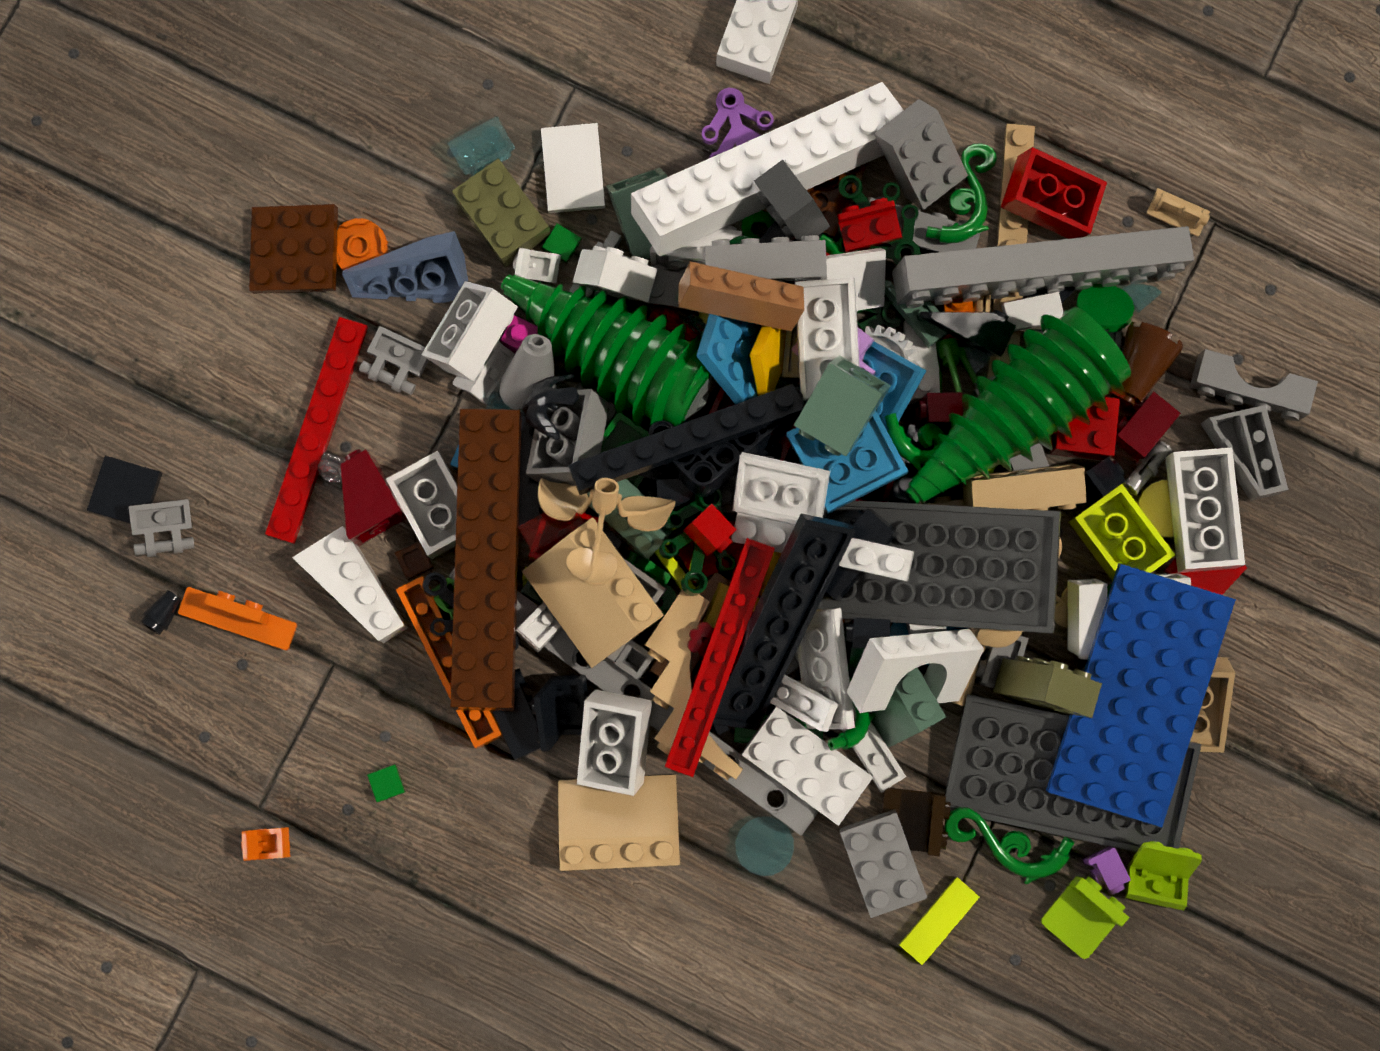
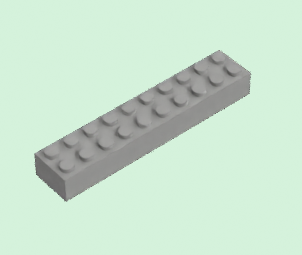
[892,226,1194,308]

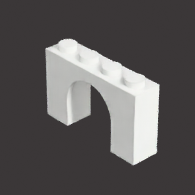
[1068,573,1191,660]
[846,629,984,713]

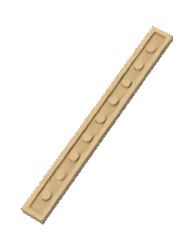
[987,124,1035,378]

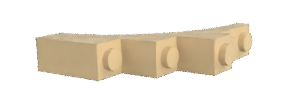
[645,589,743,781]

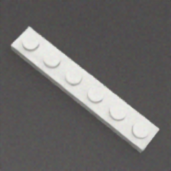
[731,512,915,581]

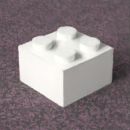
[572,246,657,302]

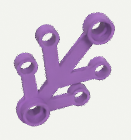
[701,88,774,158]

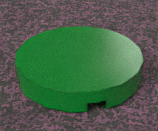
[1076,284,1135,332]

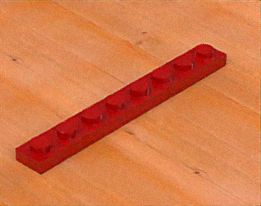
[265,317,368,544]
[665,538,775,777]

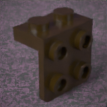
[882,788,951,857]

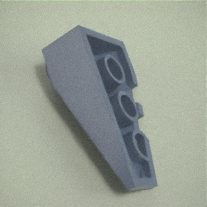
[342,231,468,303]

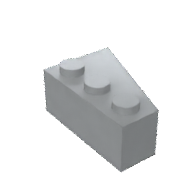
[1201,405,1288,501]

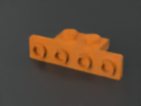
[178,587,298,651]

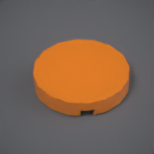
[337,218,388,270]

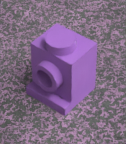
[1083,846,1131,895]

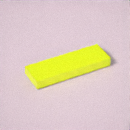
[899,877,980,965]

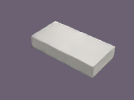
[1001,292,1063,332]

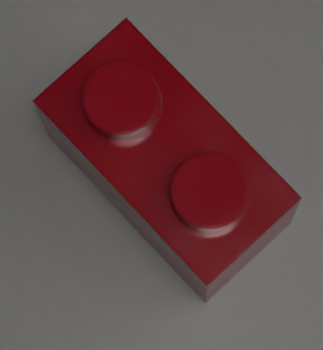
[1116,391,1181,461]
[911,392,963,432]

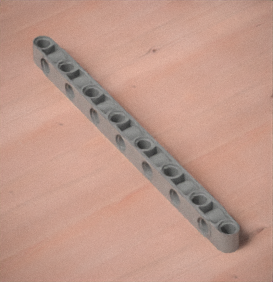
[448,568,819,836]

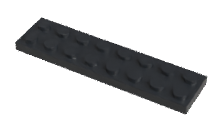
[712,513,856,730]

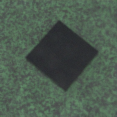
[87,455,163,524]

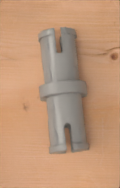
[1122,440,1172,496]

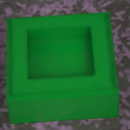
[542,223,582,264]
[634,556,672,585]
[367,764,406,803]

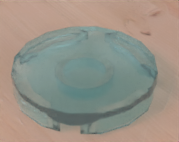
[735,817,794,876]

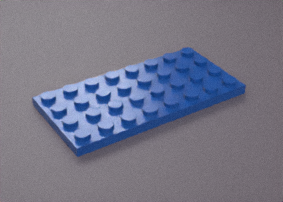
[1046,563,1236,827]

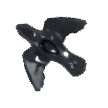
[522,374,579,440]

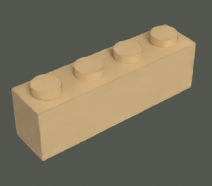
[962,464,1086,511]

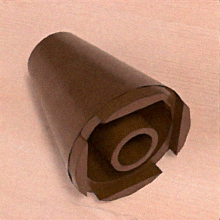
[1117,322,1183,406]

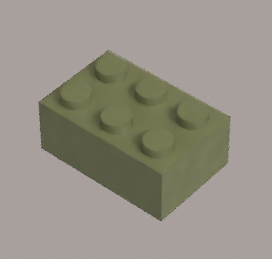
[452,158,550,268]
[993,655,1102,718]

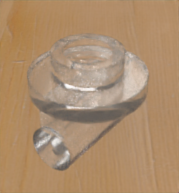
[318,452,346,482]

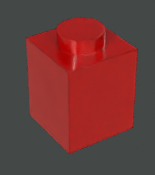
[683,504,737,556]

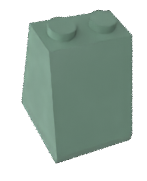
[606,168,667,259]
[794,355,891,456]
[869,667,946,748]

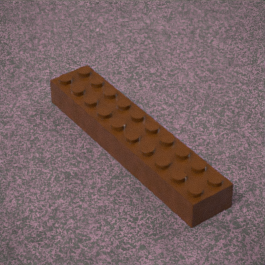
[450,409,522,711]

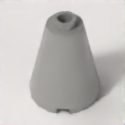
[499,334,557,410]

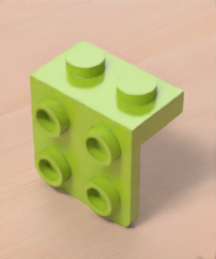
[1125,841,1202,911]
[1041,876,1130,959]

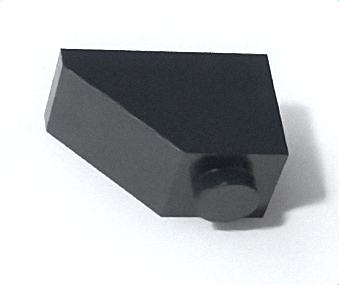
[1085,457,1126,504]

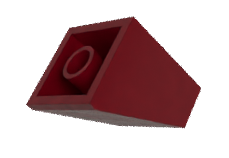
[340,449,407,546]

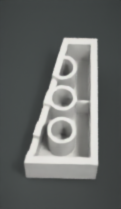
[292,526,409,643]

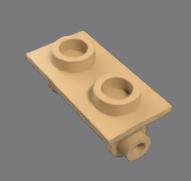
[1146,188,1210,237]

